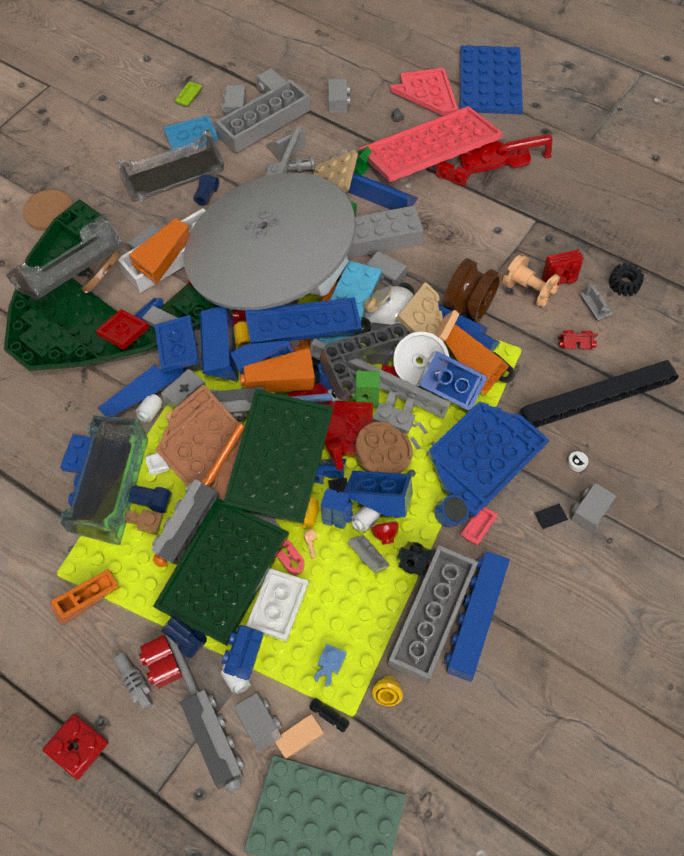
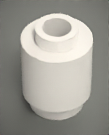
[136,394,163,422]
[351,506,381,532]
[221,664,251,695]

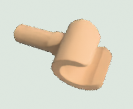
[304,528,317,559]

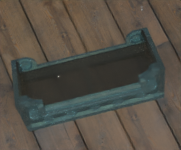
[60,415,148,545]

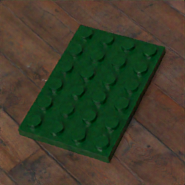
[223,389,334,525]
[153,498,289,646]

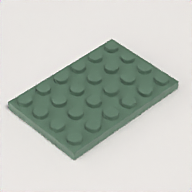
[244,755,406,856]

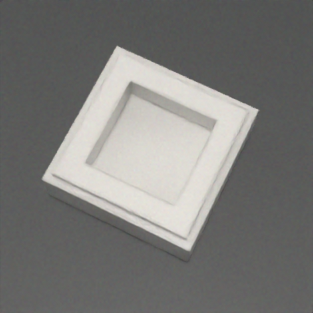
[145,453,170,476]

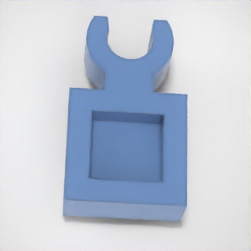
[315,644,347,687]

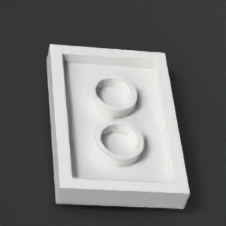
[246,569,309,642]

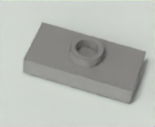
[348,535,389,573]

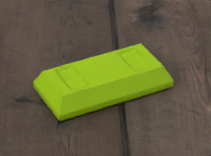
[174,81,203,107]

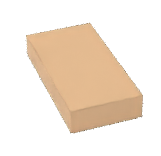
[435,310,459,342]
[275,714,324,760]

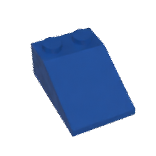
[230,340,294,374]
[416,351,487,411]
[344,470,413,518]

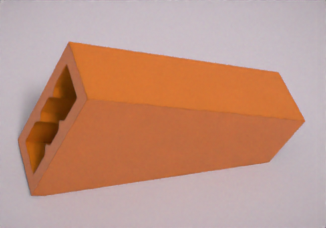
[129,218,190,284]
[445,324,509,395]
[240,348,315,392]

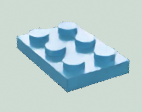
[163,115,218,153]

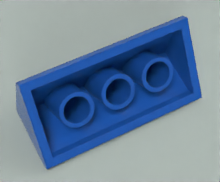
[348,174,418,210]
[200,307,238,382]

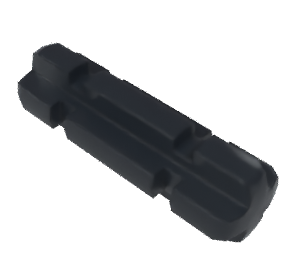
[309,698,350,732]

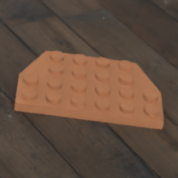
[155,384,244,501]

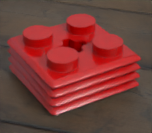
[541,249,584,286]
[42,713,108,780]

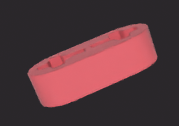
[277,539,305,575]

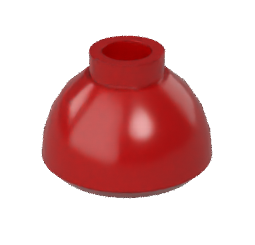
[371,521,399,545]

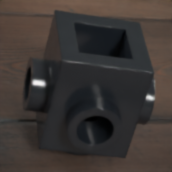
[397,541,432,576]

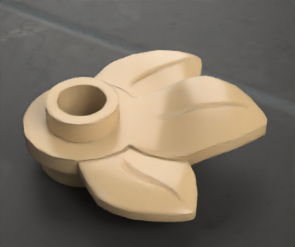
[363,285,392,313]

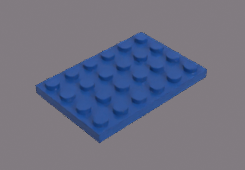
[460,45,523,114]

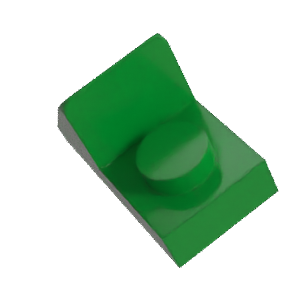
[353,146,372,175]

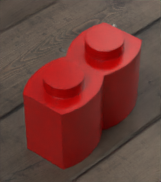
[139,635,182,689]

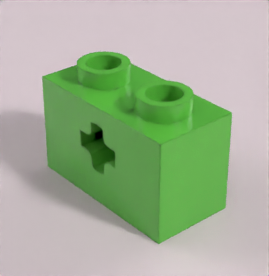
[352,371,380,408]

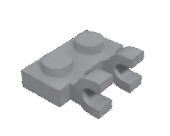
[373,391,415,434]

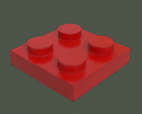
[96,309,149,350]

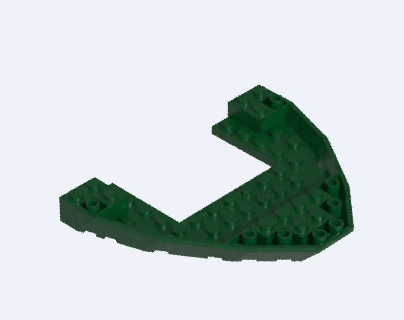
[4,199,221,371]

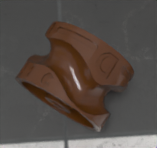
[443,258,501,322]

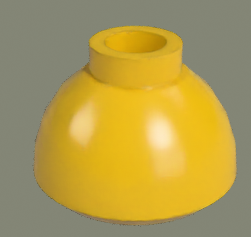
[372,676,403,706]

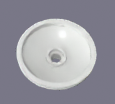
[364,286,413,325]
[393,332,449,386]

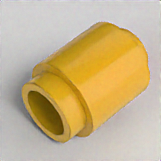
[233,321,250,348]
[298,497,320,528]

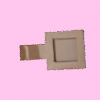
[124,509,163,535]

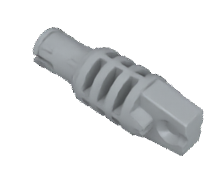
[113,652,153,710]

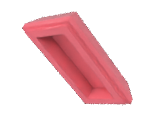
[460,507,498,546]

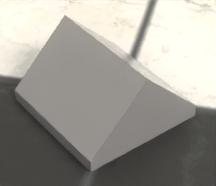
[266,128,306,161]

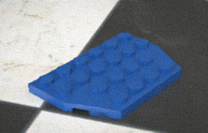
[428,402,550,518]

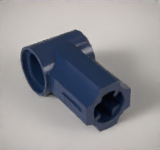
[193,174,219,206]
[128,485,172,513]
[161,615,207,658]

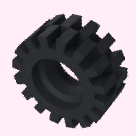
[609,263,644,297]

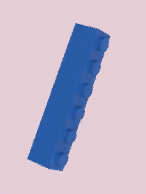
[445,551,510,682]

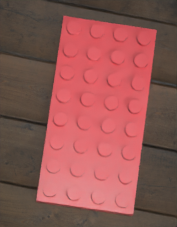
[359,106,503,182]

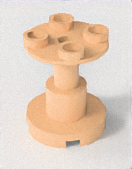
[502,254,560,308]

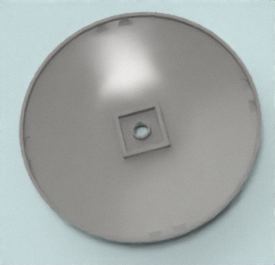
[184,173,356,310]

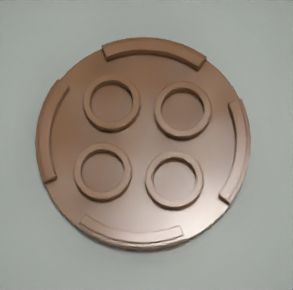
[23,190,73,231]
[81,250,121,293]
[354,422,413,473]

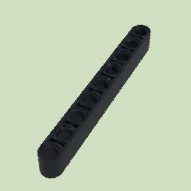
[519,360,679,428]

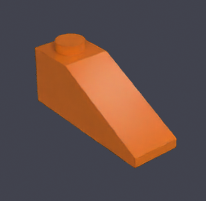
[50,569,119,626]

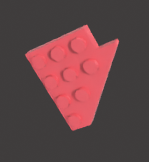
[390,68,458,116]

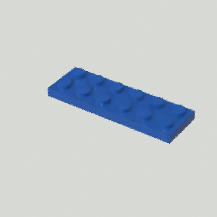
[245,297,362,344]

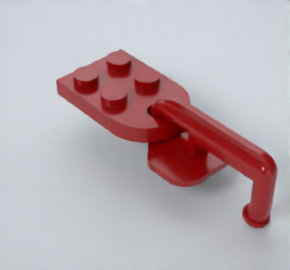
[459,134,553,174]
[287,383,346,471]

